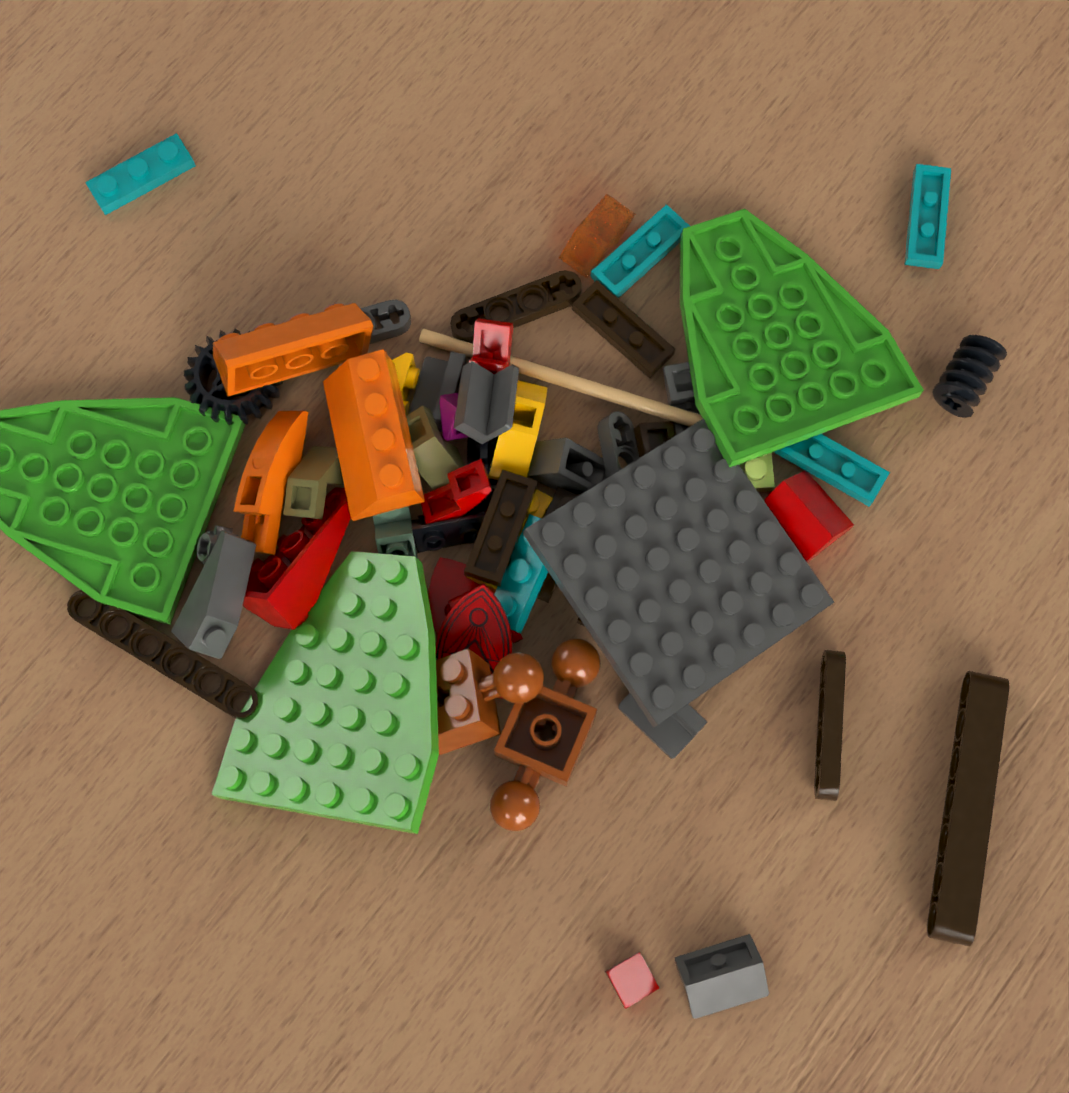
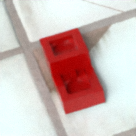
[468,318,514,374]
[421,459,492,524]

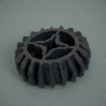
[184,329,283,425]

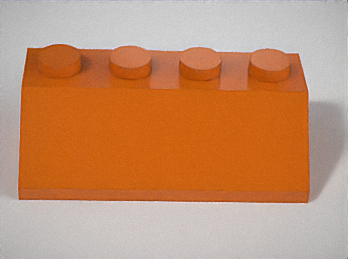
[213,303,373,396]
[323,349,425,521]

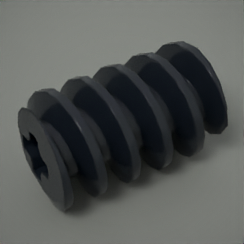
[932,335,1007,418]

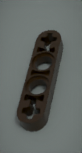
[450,270,582,344]
[814,650,846,801]

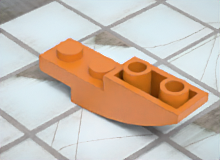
[233,411,309,555]

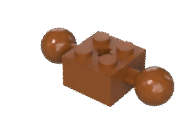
[490,639,601,831]
[436,648,544,755]

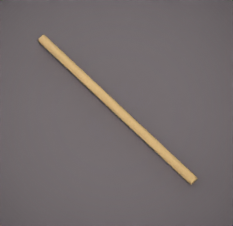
[419,329,702,427]

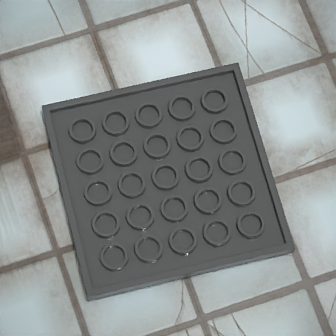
[523,418,834,727]

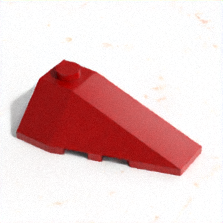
[243,487,351,630]

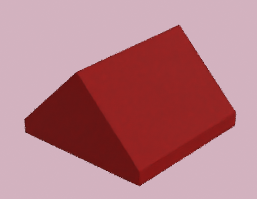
[764,470,854,563]

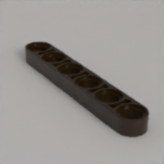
[67,590,258,719]

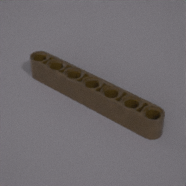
[927,671,1009,946]

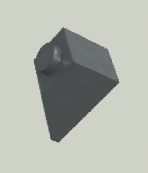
[527,438,607,495]

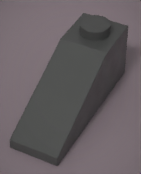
[171,530,256,659]

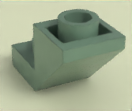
[373,506,418,558]

